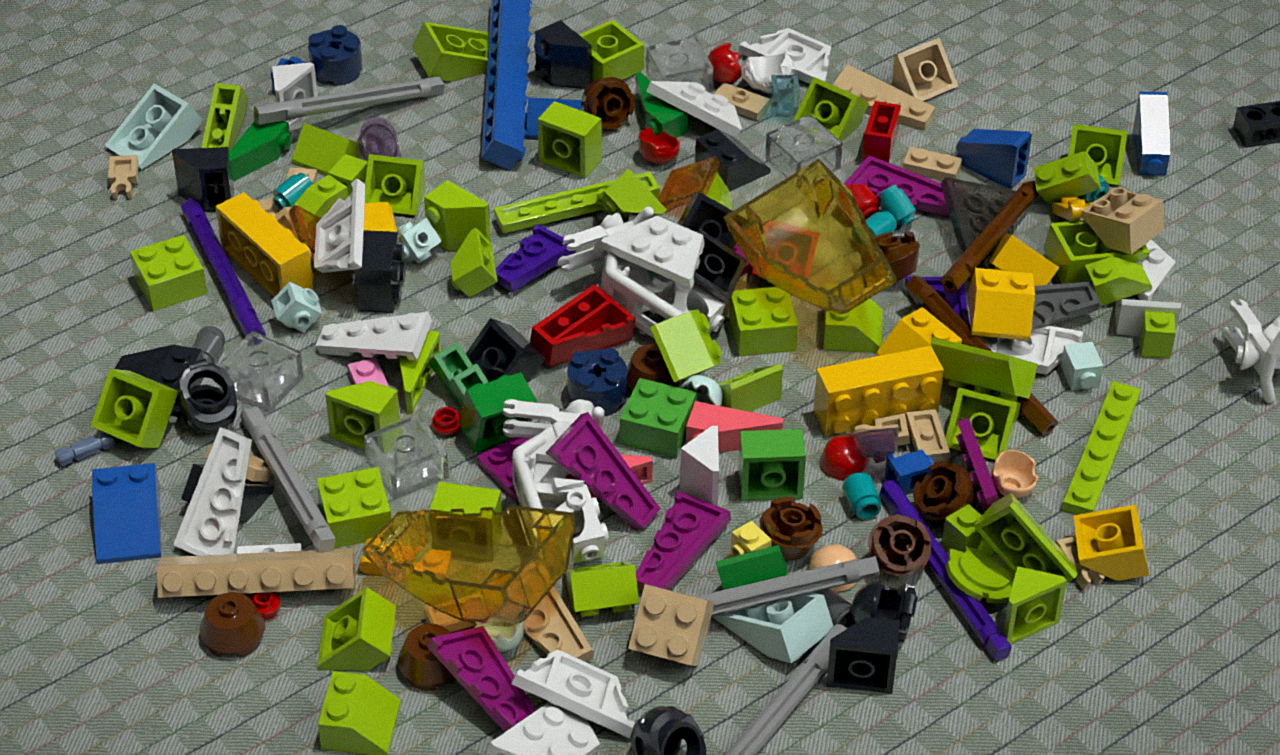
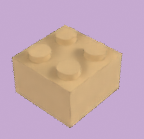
[628,584,715,666]

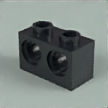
[1233,101,1280,148]

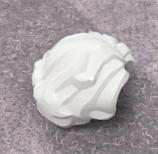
[741,53,796,94]

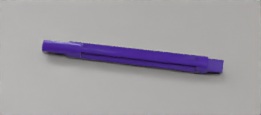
[181,198,266,344]
[879,480,1012,661]

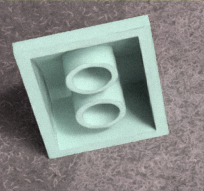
[104,83,204,170]
[713,593,834,663]

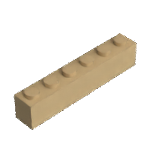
[156,548,356,598]

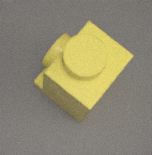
[726,521,772,559]

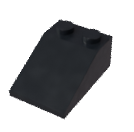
[99,344,204,415]

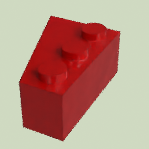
[530,284,636,367]

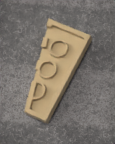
[833,64,935,131]
[480,560,594,662]

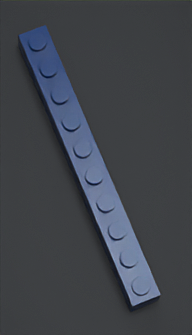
[481,0,532,170]

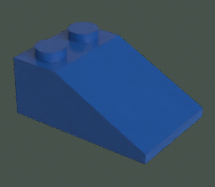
[92,463,162,564]

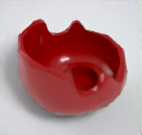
[706,43,742,85]
[638,128,680,164]
[820,435,870,481]

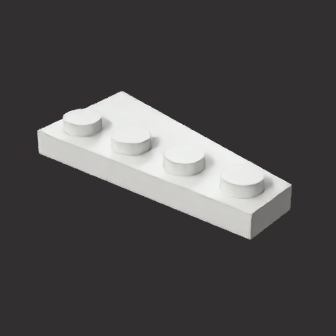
[315,312,432,361]
[173,427,252,556]

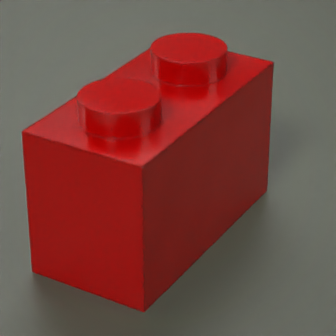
[862,101,901,163]

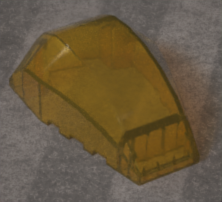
[723,159,896,315]
[362,506,575,627]

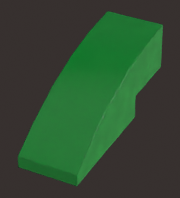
[428,342,488,408]

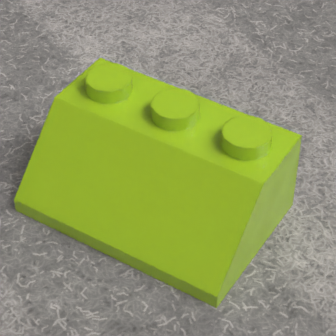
[931,337,1038,402]
[973,493,1078,582]

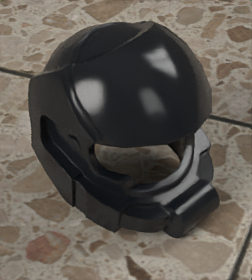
[179,358,238,433]
[851,580,918,644]
[631,706,706,755]

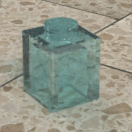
[770,75,800,117]

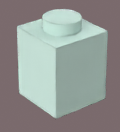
[1061,342,1103,391]

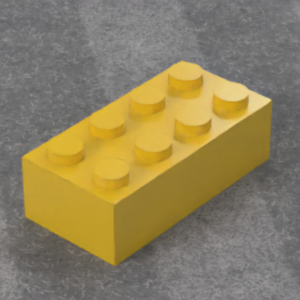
[216,192,314,297]
[813,345,944,436]

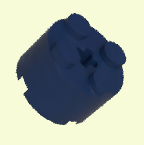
[308,25,363,86]
[567,348,627,417]

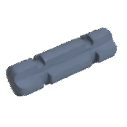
[55,432,115,466]

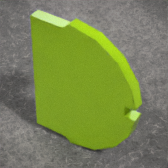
[945,538,1015,604]

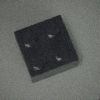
[355,230,406,313]

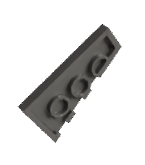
[995,281,1100,342]

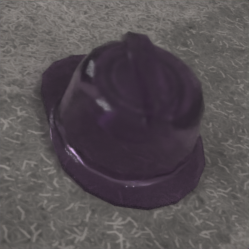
[356,117,402,161]
[846,428,902,464]

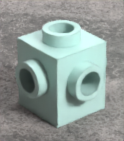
[397,217,442,264]
[271,282,322,333]

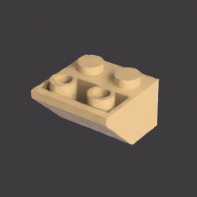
[1082,187,1164,254]

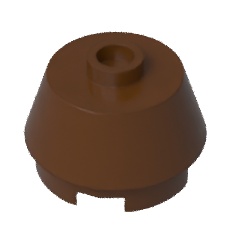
[582,77,635,129]
[864,231,920,281]
[627,344,682,394]
[913,461,977,522]
[760,497,823,560]
[868,514,931,577]
[200,592,265,657]
[398,624,456,691]

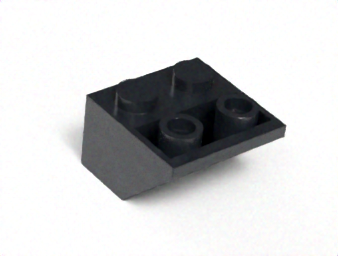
[172,147,234,212]

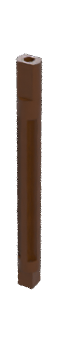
[940,180,1039,293]
[905,275,1058,436]

